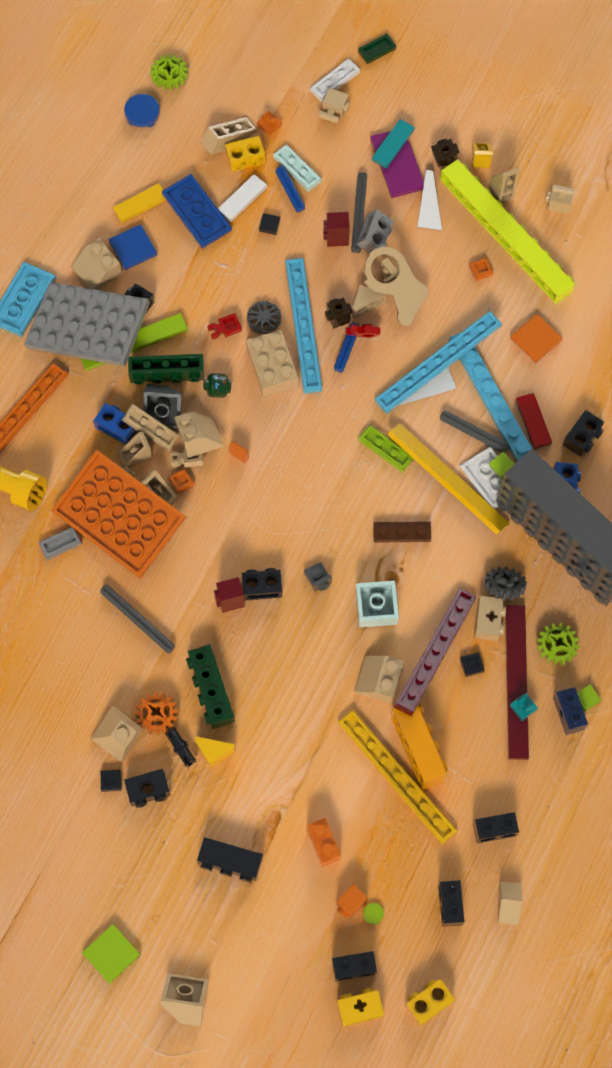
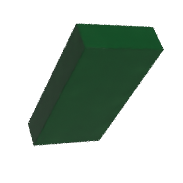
[358,34,396,64]

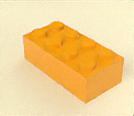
[391,704,449,790]

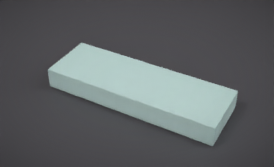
[273,145,322,192]

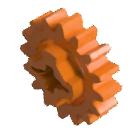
[135,691,178,736]

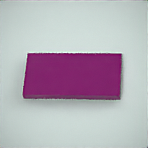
[370,131,424,198]

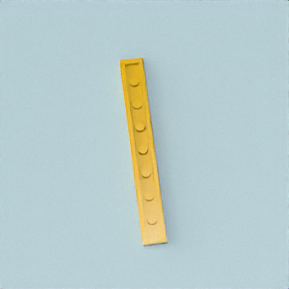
[387,424,510,535]
[338,710,458,845]

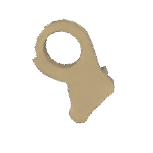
[364,247,429,326]

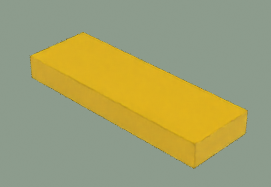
[112,183,166,224]

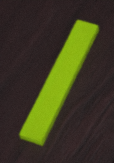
[80,313,188,371]

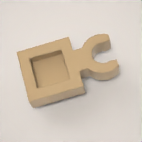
[170,449,204,468]

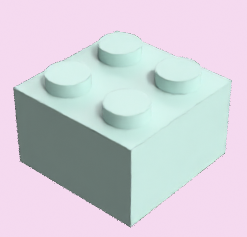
[355,581,399,628]

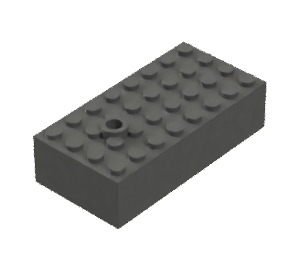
[496,449,612,607]

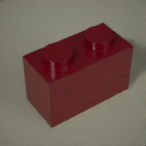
[323,212,350,247]
[214,577,245,613]

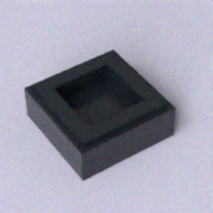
[259,213,281,235]
[460,652,485,677]
[100,770,122,792]

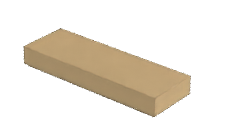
[122,404,179,451]

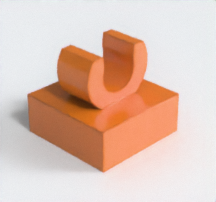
[257,111,282,136]

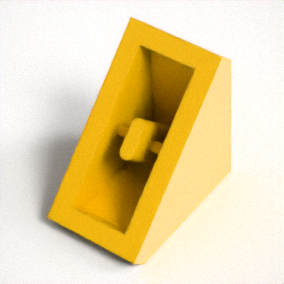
[472,143,493,168]
[195,736,236,768]

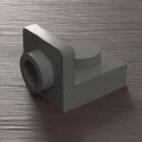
[304,562,332,592]

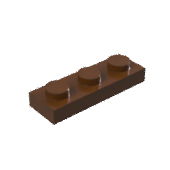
[373,522,431,543]

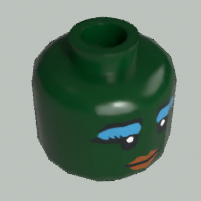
[203,373,231,398]

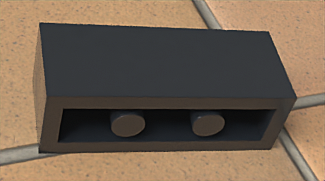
[197,837,263,883]

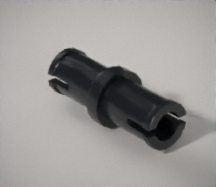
[165,727,197,767]

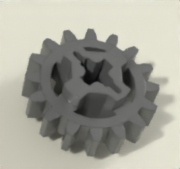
[484,566,527,601]

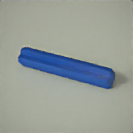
[276,166,305,212]
[334,322,360,373]

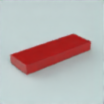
[516,393,552,449]

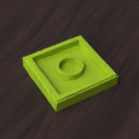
[82,924,141,984]

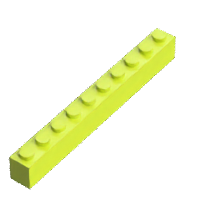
[440,159,575,304]

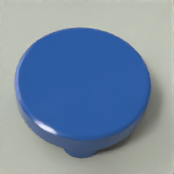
[124,94,160,127]

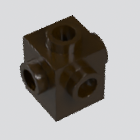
[431,139,460,167]
[325,297,352,329]

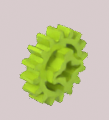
[150,54,188,91]
[536,623,580,666]

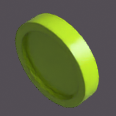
[363,903,384,924]

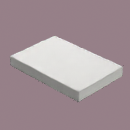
[460,446,503,509]

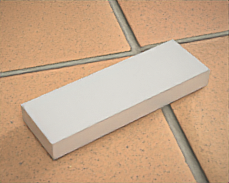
[310,58,360,102]
[218,175,267,222]

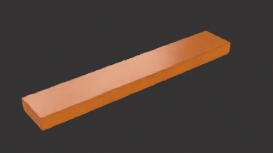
[0,362,68,452]

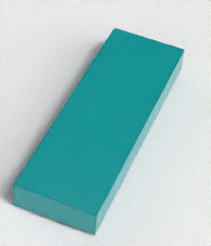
[372,119,415,169]

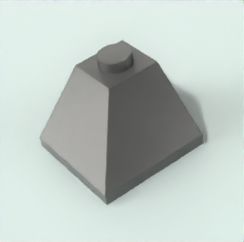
[143,384,182,429]

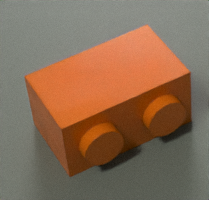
[306,818,341,867]

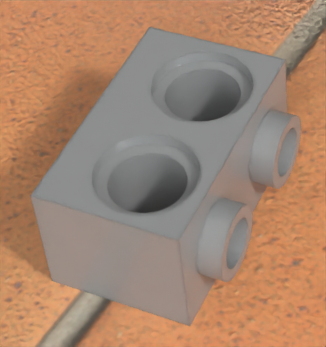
[356,209,394,253]

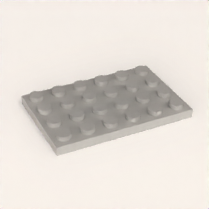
[24,282,150,366]

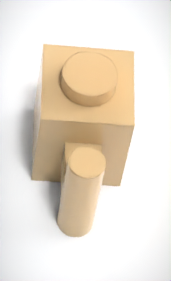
[318,88,351,124]
[546,185,575,214]

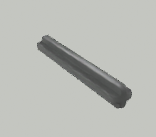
[440,410,508,452]

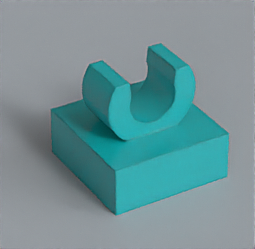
[510,693,538,721]

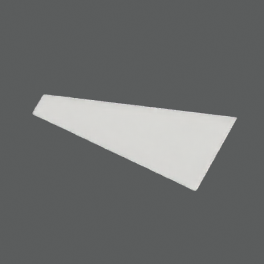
[418,170,442,230]
[398,368,456,406]

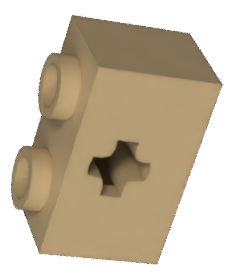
[474,596,506,641]

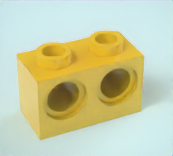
[225,136,265,172]
[405,979,455,1026]

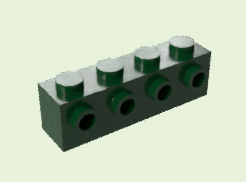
[128,354,204,384]
[186,644,235,729]

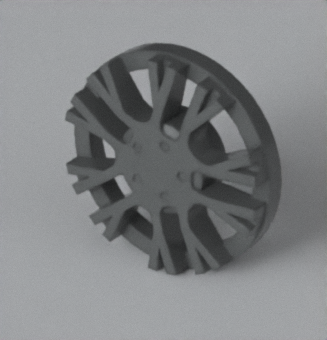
[247,301,281,334]

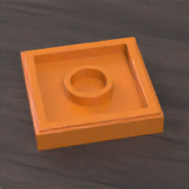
[510,314,563,363]

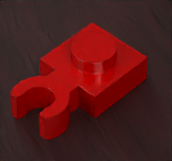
[207,313,242,339]
[346,323,380,338]

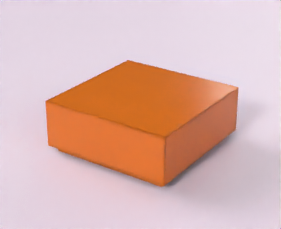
[469,257,493,281]
[229,441,249,463]
[168,468,194,494]

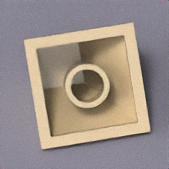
[90,706,144,762]
[160,973,209,1026]

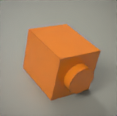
[336,884,368,919]

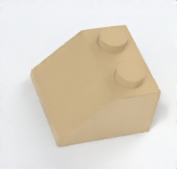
[71,238,122,290]
[174,412,224,458]
[354,656,404,704]

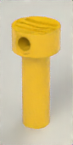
[0,466,47,512]

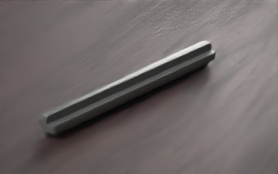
[351,172,367,253]
[100,584,175,653]

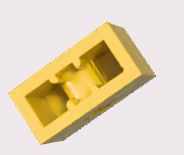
[337,988,384,1027]

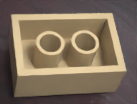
[246,330,298,397]

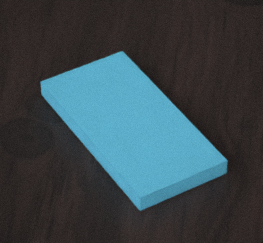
[0,262,56,337]

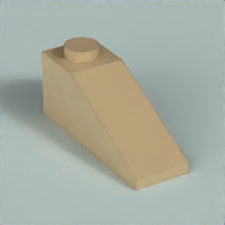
[201,117,257,155]
[489,168,520,203]

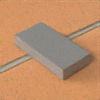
[38,527,82,561]

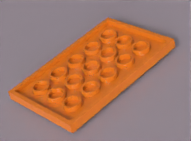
[51,450,187,579]

